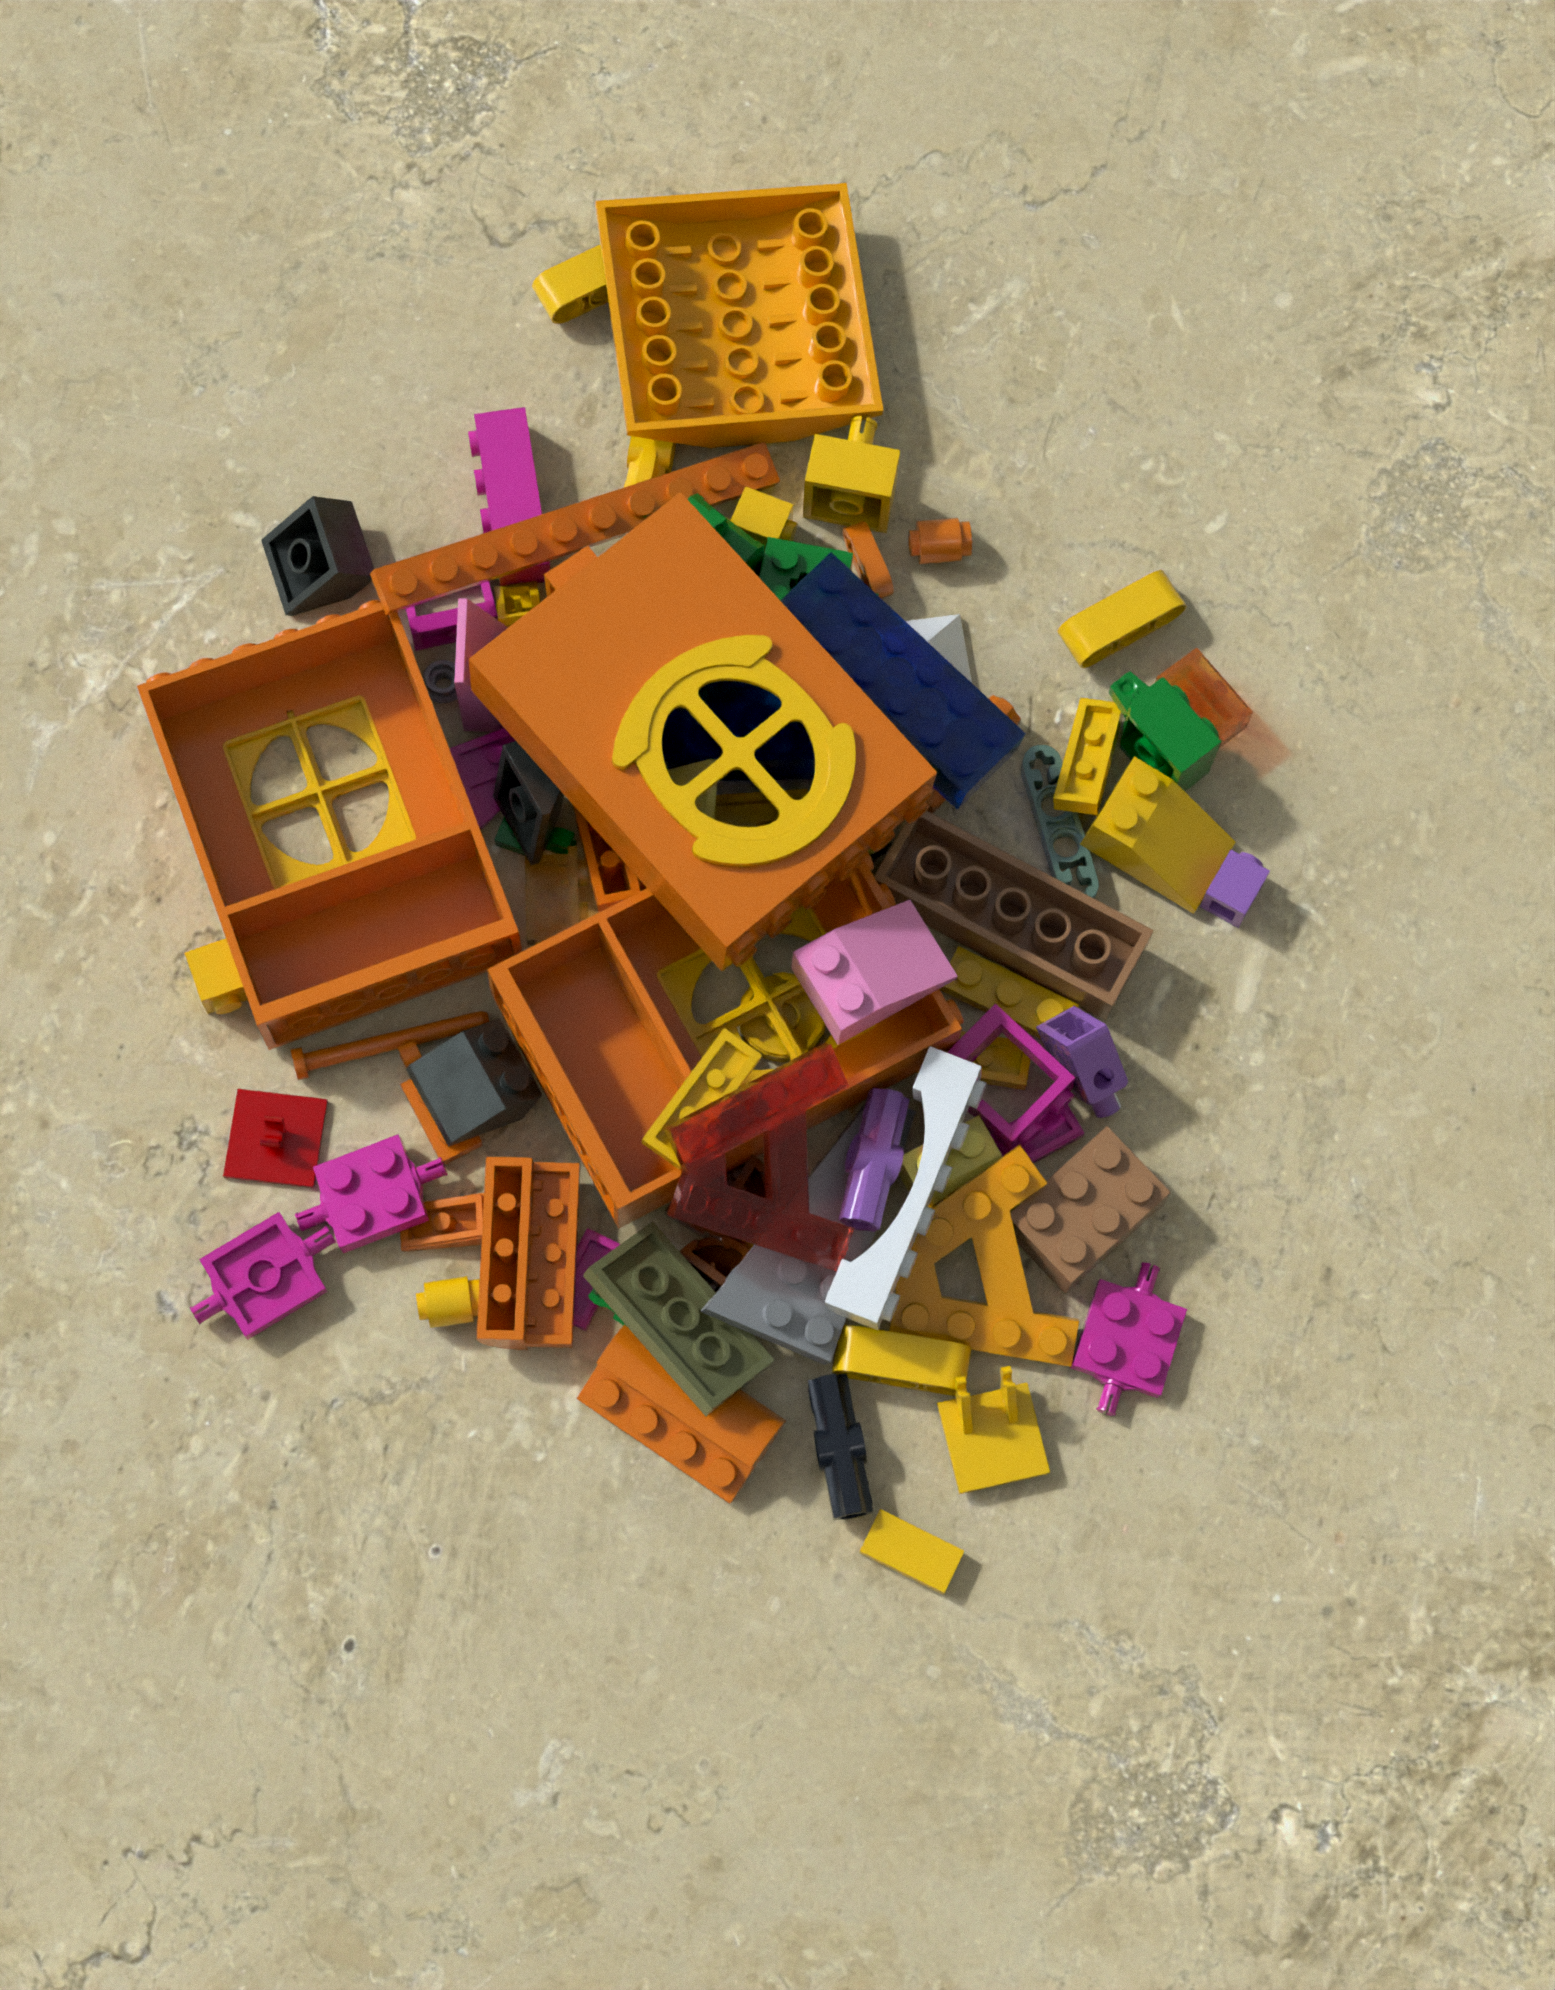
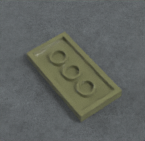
[583,1221,775,1417]

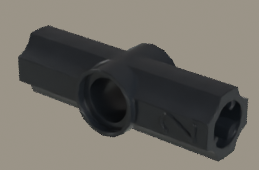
[808,1373,873,1521]

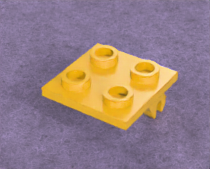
[937,1366,1050,1495]

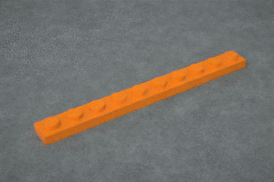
[370,442,780,615]

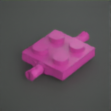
[295,1134,448,1253]
[190,1212,336,1340]
[1070,1262,1187,1416]

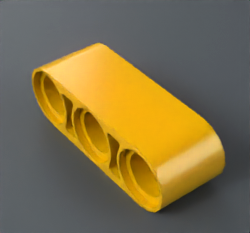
[532,244,608,324]
[1057,570,1187,668]
[832,1325,972,1396]

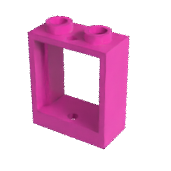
[947,1004,1075,1151]

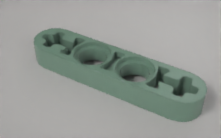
[1021,745,1099,899]

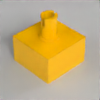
[802,416,900,533]

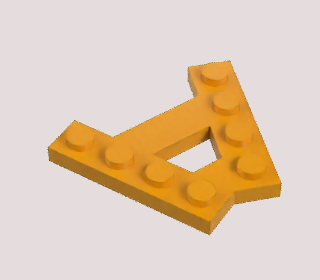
[889,1145,1079,1367]

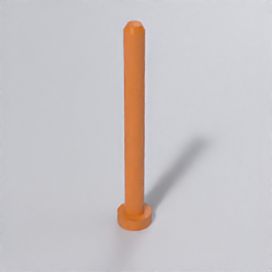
[291,1011,489,1080]

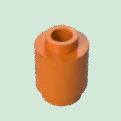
[908,518,972,564]

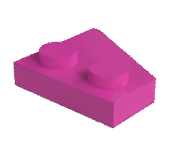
[449,728,516,830]

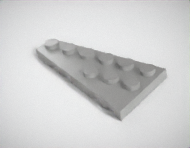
[700,1103,916,1365]

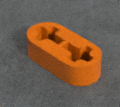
[843,521,894,599]

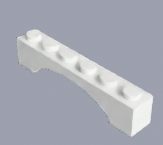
[824,1046,987,1330]

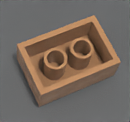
[1010,1126,1171,1294]

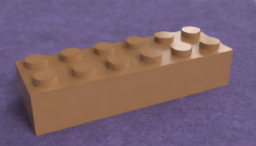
[874,810,1154,1021]

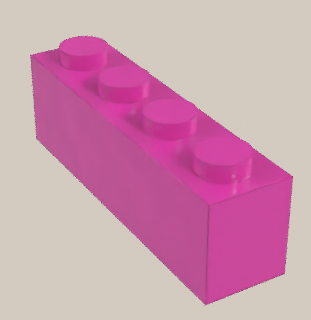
[468,407,551,586]

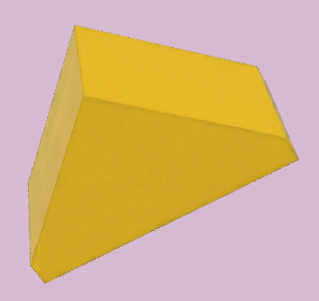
[494,581,540,627]

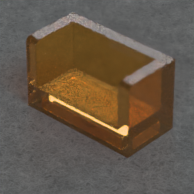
[1155,647,1253,748]

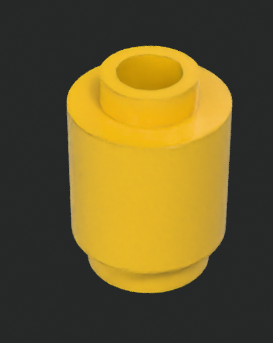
[416,1276,480,1328]

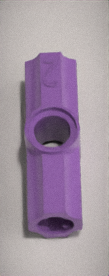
[838,1088,910,1232]

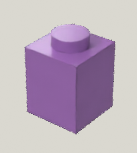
[1200,850,1270,928]

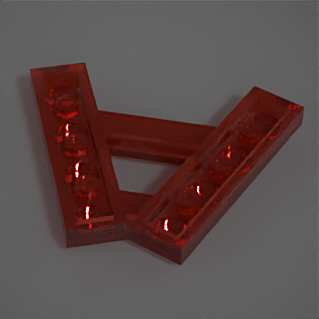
[663,1043,855,1272]

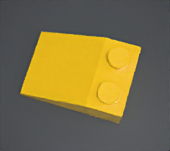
[1080,756,1236,914]

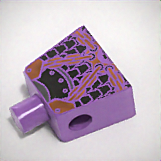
[1036,1006,1128,1118]

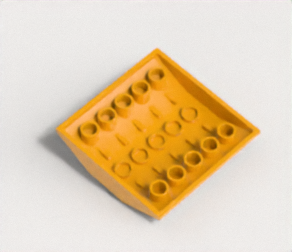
[595,183,884,448]

